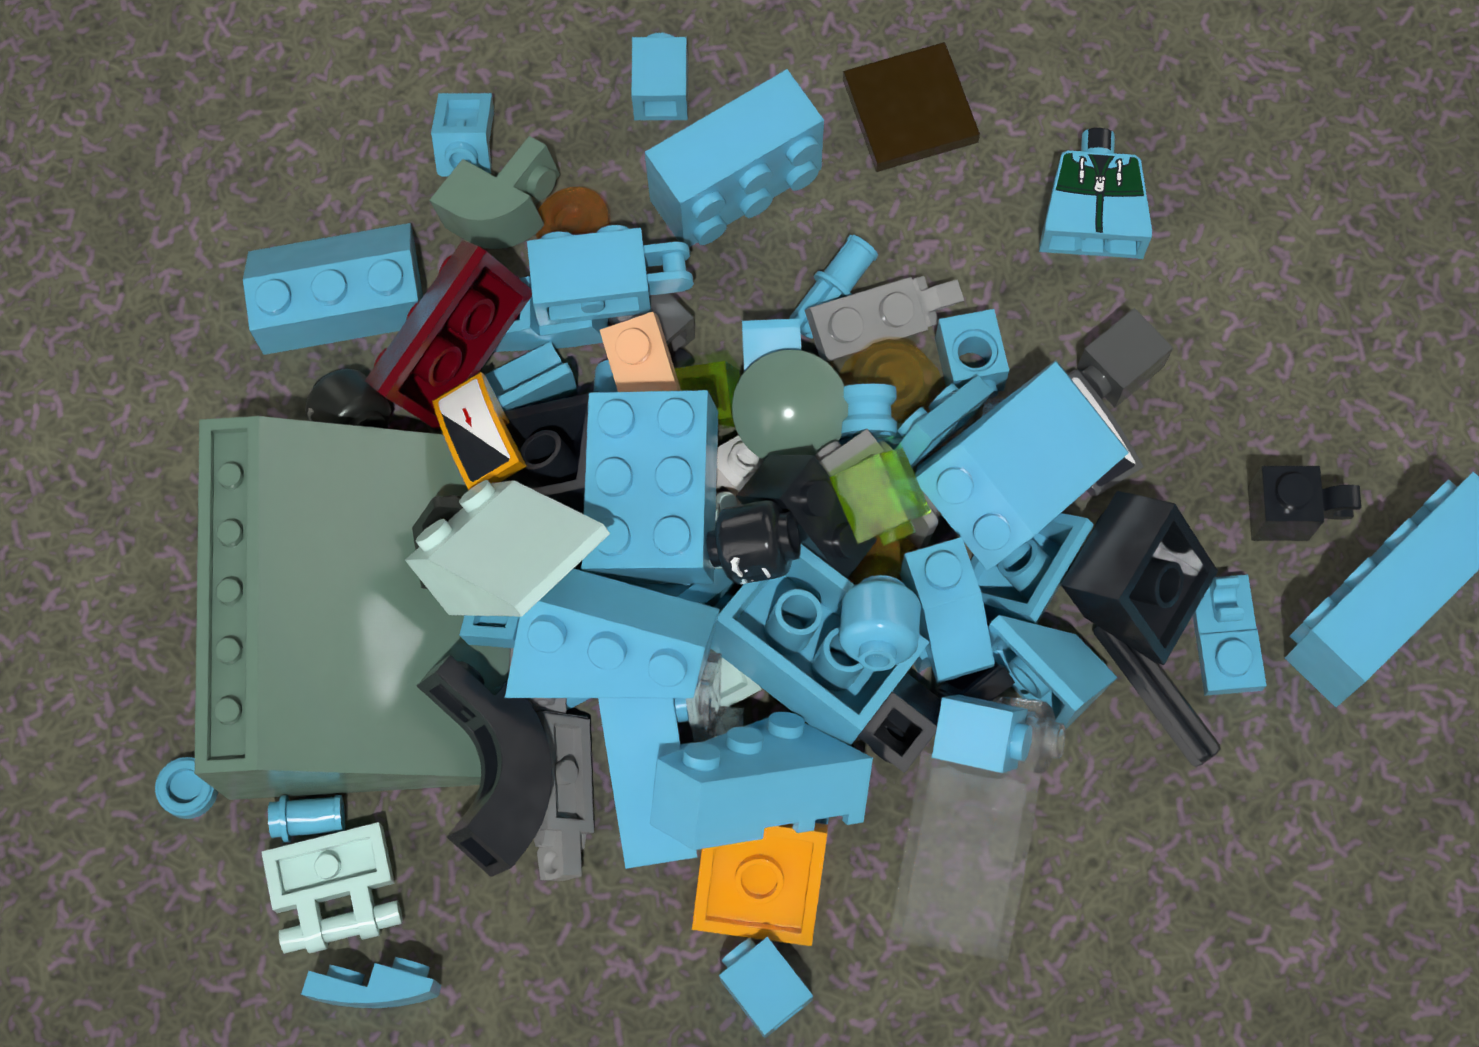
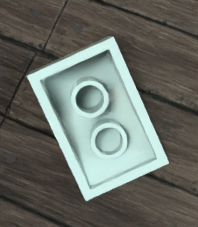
[405,480,610,617]

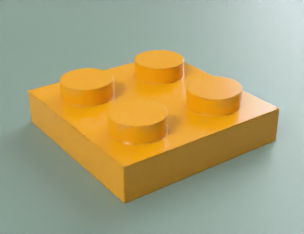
[692,823,828,946]

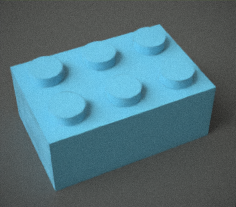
[645,69,824,247]
[582,390,718,584]
[711,544,930,746]

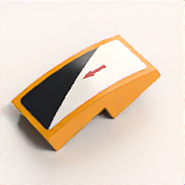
[432,372,527,490]

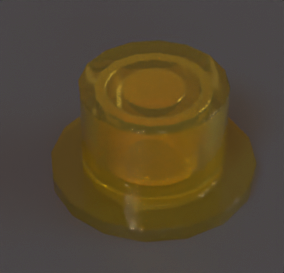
[839,339,945,423]

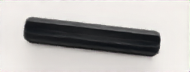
[1094,626,1221,767]

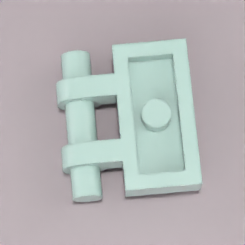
[262,822,403,954]

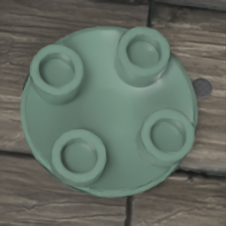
[732,350,848,460]

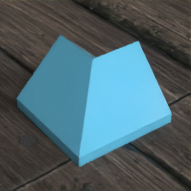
[988,615,1118,736]

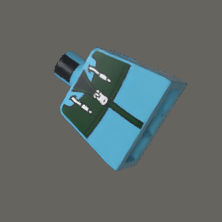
[1039,128,1152,259]

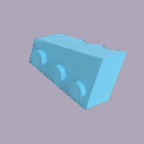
[505,568,720,698]

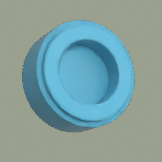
[155,757,218,819]

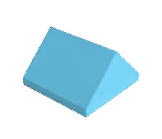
[971,513,1094,624]

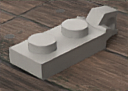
[805,276,964,362]
[534,711,594,881]

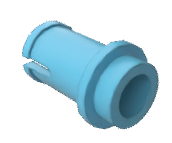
[268,795,345,842]

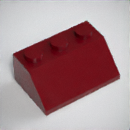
[365,240,532,431]

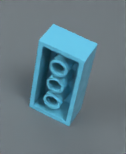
[1285,472,1479,707]

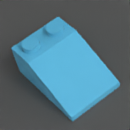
[913,360,1129,571]

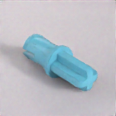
[789,235,878,339]

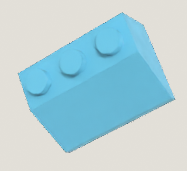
[243,223,423,355]

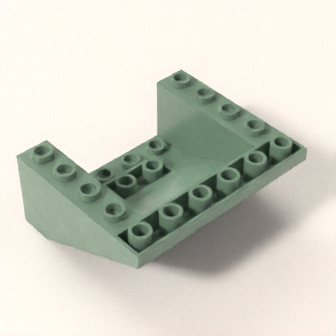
[194,416,510,800]

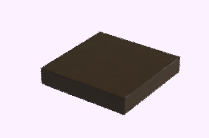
[843,42,980,172]

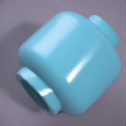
[839,575,921,671]

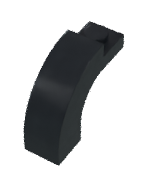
[417,655,552,877]

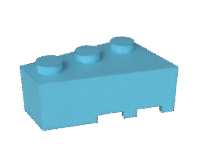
[598,698,697,869]
[650,712,873,850]

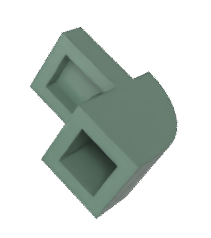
[429,136,560,249]

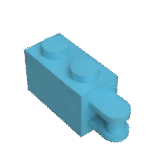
[527,225,694,326]

